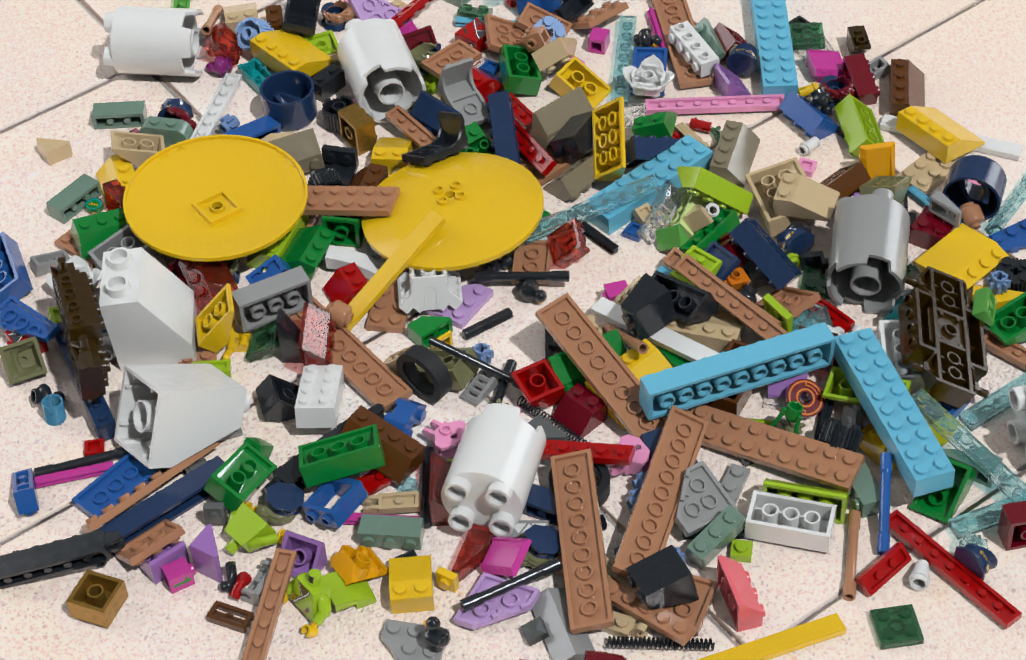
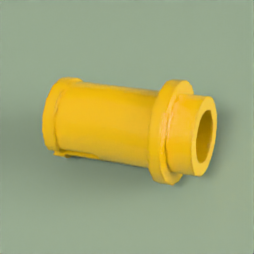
[798,82,819,97]

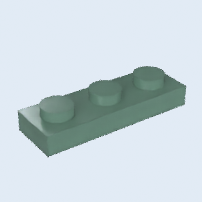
[693,17,726,61]

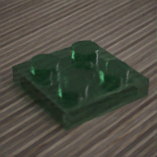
[789,22,825,50]
[245,320,280,363]
[869,604,924,650]

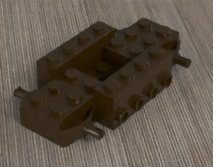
[50,257,111,403]
[898,266,989,408]

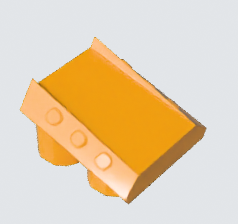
[858,141,895,179]
[330,545,389,586]

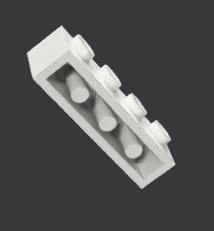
[668,21,720,78]

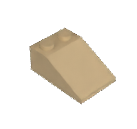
[223,2,258,39]
[531,37,577,73]
[110,130,165,166]
[773,173,840,222]

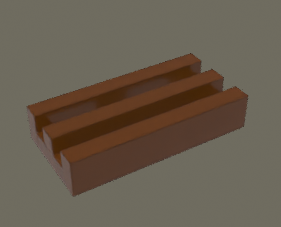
[206,600,255,634]

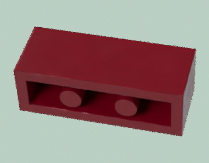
[842,53,880,105]

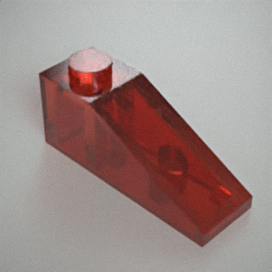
[451,523,496,582]

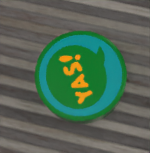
[85,198,104,214]

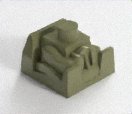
[0,336,48,385]

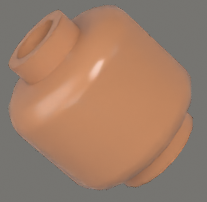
[959,202,985,230]
[324,300,354,328]

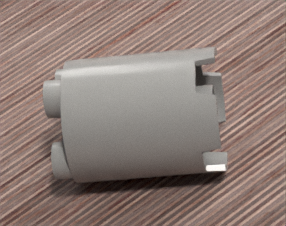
[826,188,910,314]

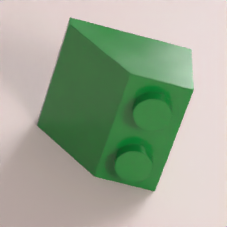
[632,111,677,138]
[321,216,364,248]

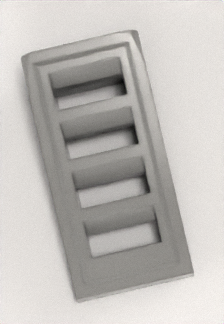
[869,56,890,80]
[928,191,962,228]
[30,250,70,277]
[461,369,500,407]

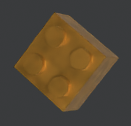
[338,103,377,156]
[66,569,129,628]

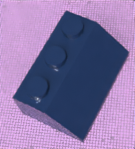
[410,90,460,137]

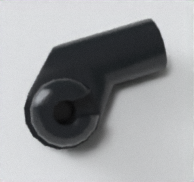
[220,561,237,593]

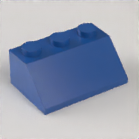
[778,91,840,140]

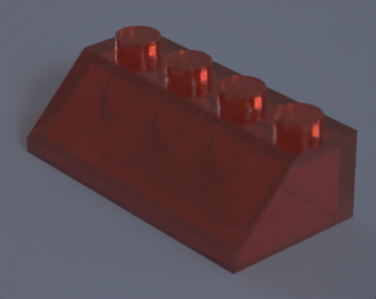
[178,259,239,311]

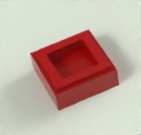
[84,438,105,457]

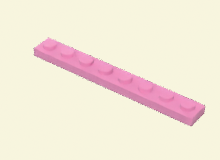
[645,94,785,116]

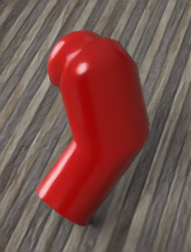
[229,572,252,600]

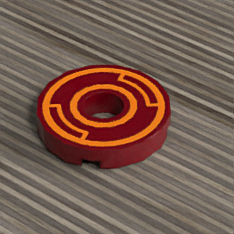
[785,379,824,419]

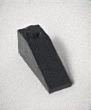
[276,309,310,363]

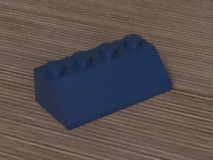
[729,217,803,291]

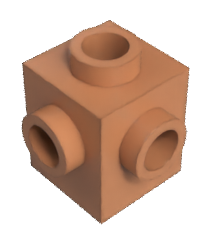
[521,25,551,52]

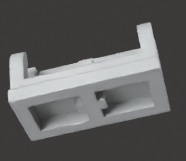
[240,560,272,607]

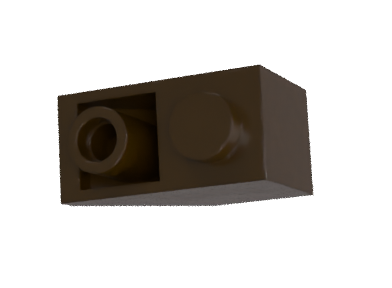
[846,25,871,53]

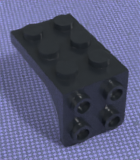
[281,0,321,36]
[402,111,469,167]

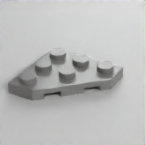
[675,461,738,538]
[381,619,450,660]

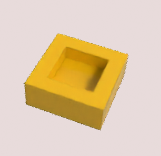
[436,566,459,593]

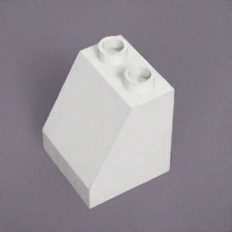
[99,247,199,371]
[114,363,250,469]

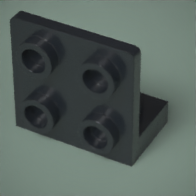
[319,144,359,186]

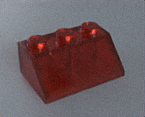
[298,302,337,366]
[429,452,452,526]

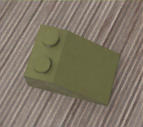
[859,176,912,205]
[416,347,480,391]

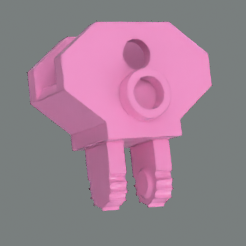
[421,419,466,459]
[605,434,650,477]

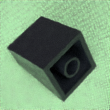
[550,111,593,159]
[621,273,677,341]
[626,545,699,610]

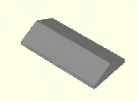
[532,588,595,660]

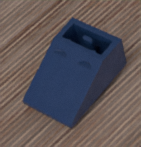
[625,135,678,168]

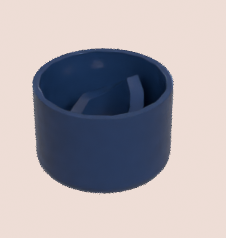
[260,70,317,131]
[942,155,1007,221]

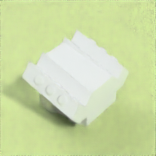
[397,268,463,314]

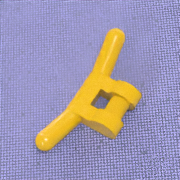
[222,318,251,359]

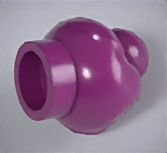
[206,56,233,76]

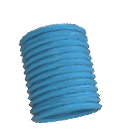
[41,394,66,426]

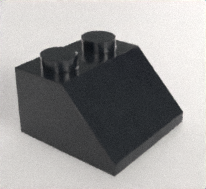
[311,63,346,103]
[255,374,299,423]

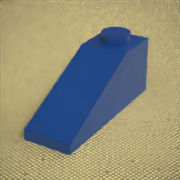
[12,468,39,516]

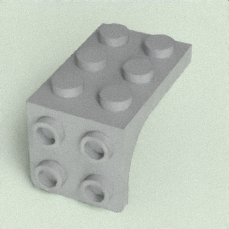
[437,58,490,126]

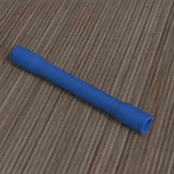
[876,452,893,555]

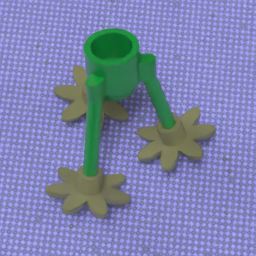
[770,401,806,434]

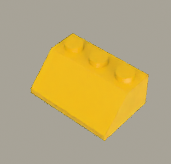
[96,154,134,209]

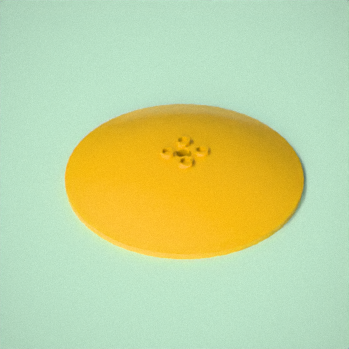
[123,134,308,262]
[361,152,544,271]

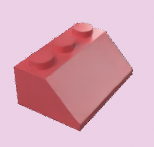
[717,555,765,632]

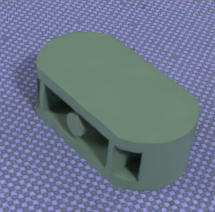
[138,116,193,148]

